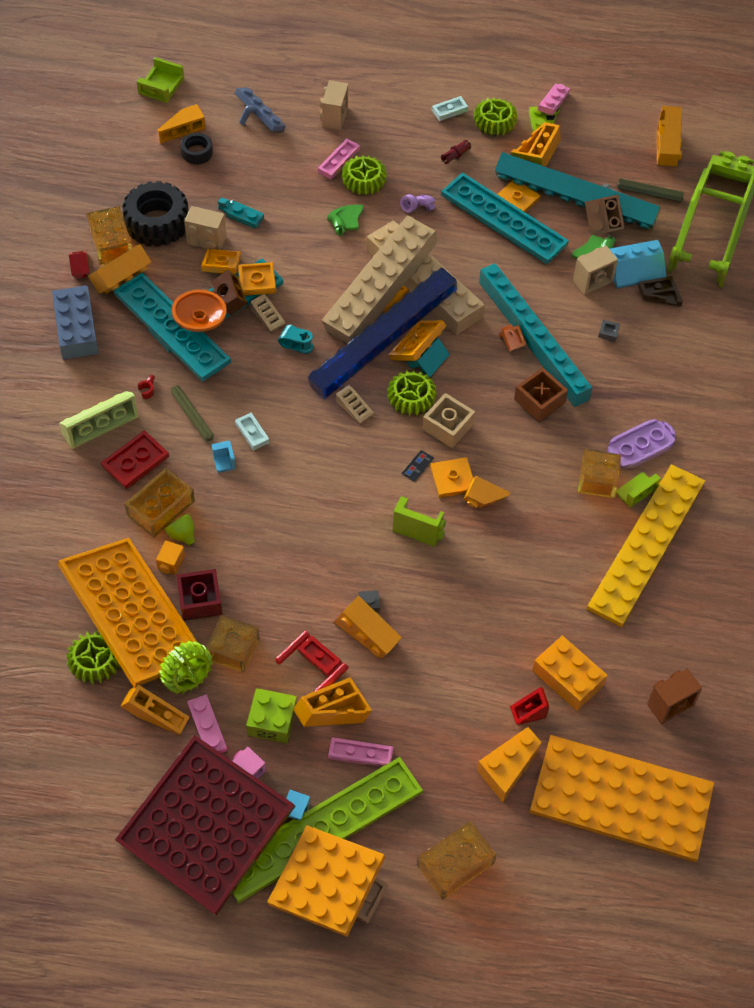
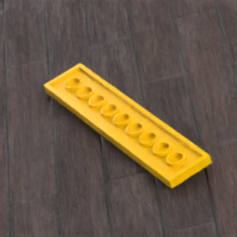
[586,464,705,628]

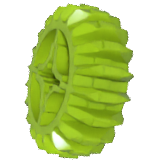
[474,97,518,137]
[342,155,387,195]
[387,370,437,416]
[66,630,120,684]
[159,641,213,694]

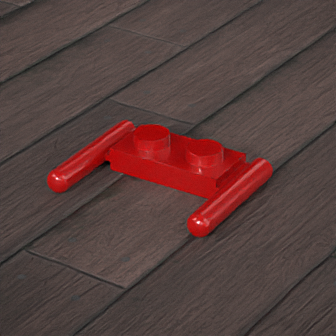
[275,630,349,692]

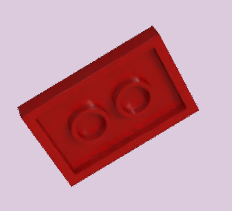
[101,430,169,489]

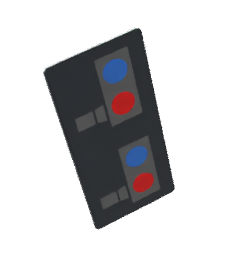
[402,450,434,481]

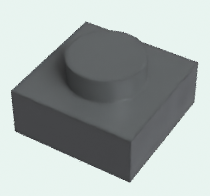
[598,320,620,342]
[358,590,380,612]

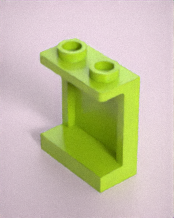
[137,57,184,103]
[393,496,446,547]

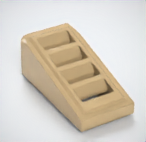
[250,294,286,333]
[336,385,374,424]

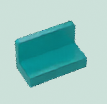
[407,338,449,377]

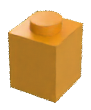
[156,540,185,575]

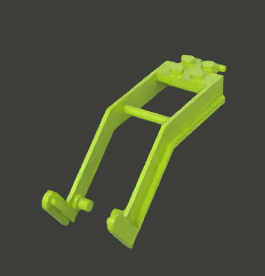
[667,151,754,288]

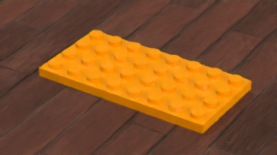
[58,538,197,687]
[529,735,714,863]

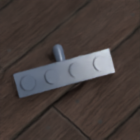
[234,87,286,131]

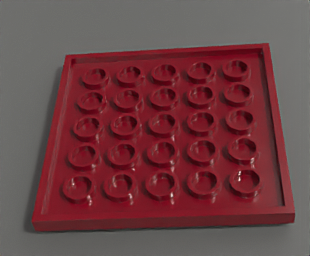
[115,735,296,916]

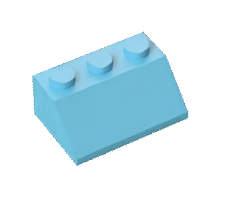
[610,240,667,288]

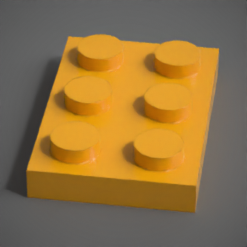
[388,320,446,361]

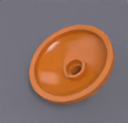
[172,290,227,332]

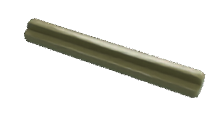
[618,178,684,202]
[171,385,214,442]

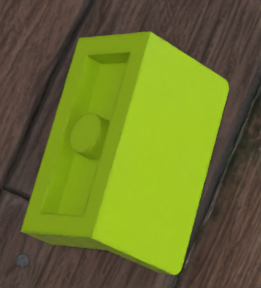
[616,472,661,508]

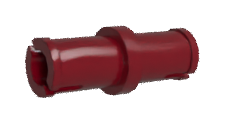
[441,140,471,164]

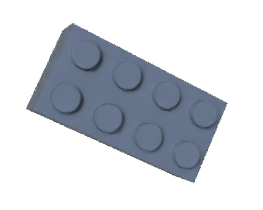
[52,285,99,360]

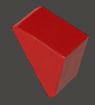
[510,687,549,725]

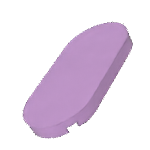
[607,419,675,469]

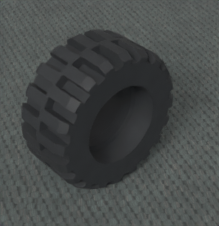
[122,181,189,247]

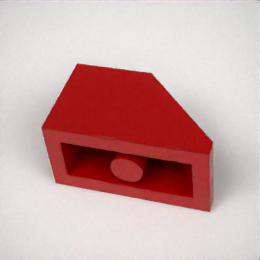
[68,250,90,278]

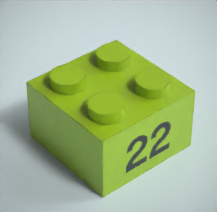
[246,688,297,744]

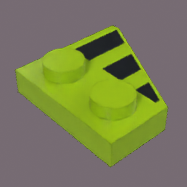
[529,106,560,133]

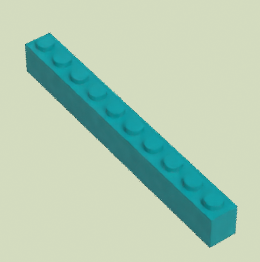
[495,152,661,230]
[479,263,592,407]

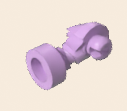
[400,194,436,213]

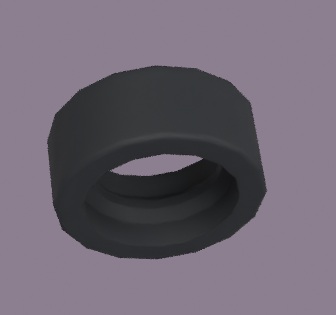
[181,133,213,164]

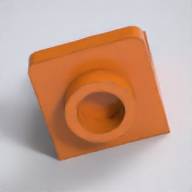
[498,324,527,352]

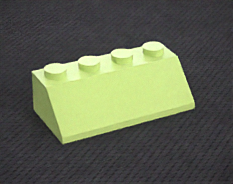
[59,391,139,449]

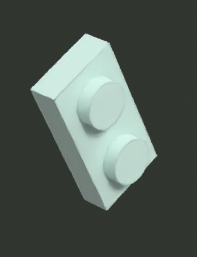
[432,96,468,121]
[235,413,270,451]

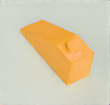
[157,104,206,144]
[120,685,190,735]

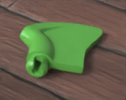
[327,205,363,236]
[572,235,615,259]

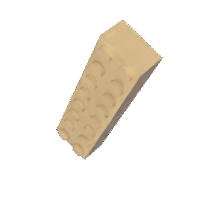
[322,215,438,347]
[366,220,485,335]

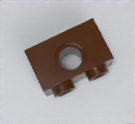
[211,270,248,315]

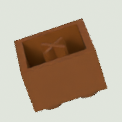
[514,367,568,422]
[647,668,702,724]

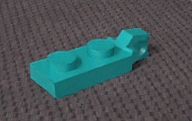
[218,197,264,229]

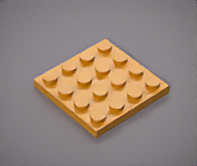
[267,825,385,937]

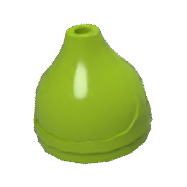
[164,513,195,546]

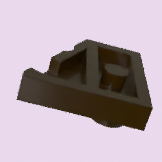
[638,276,683,306]

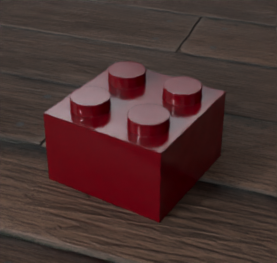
[176,569,223,621]

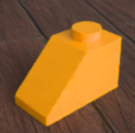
[463,476,510,508]

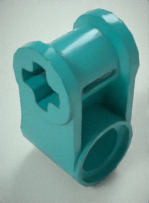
[278,325,314,354]

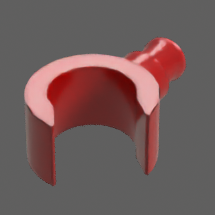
[138,375,155,399]

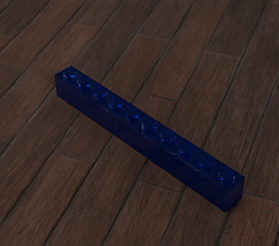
[308,267,457,400]

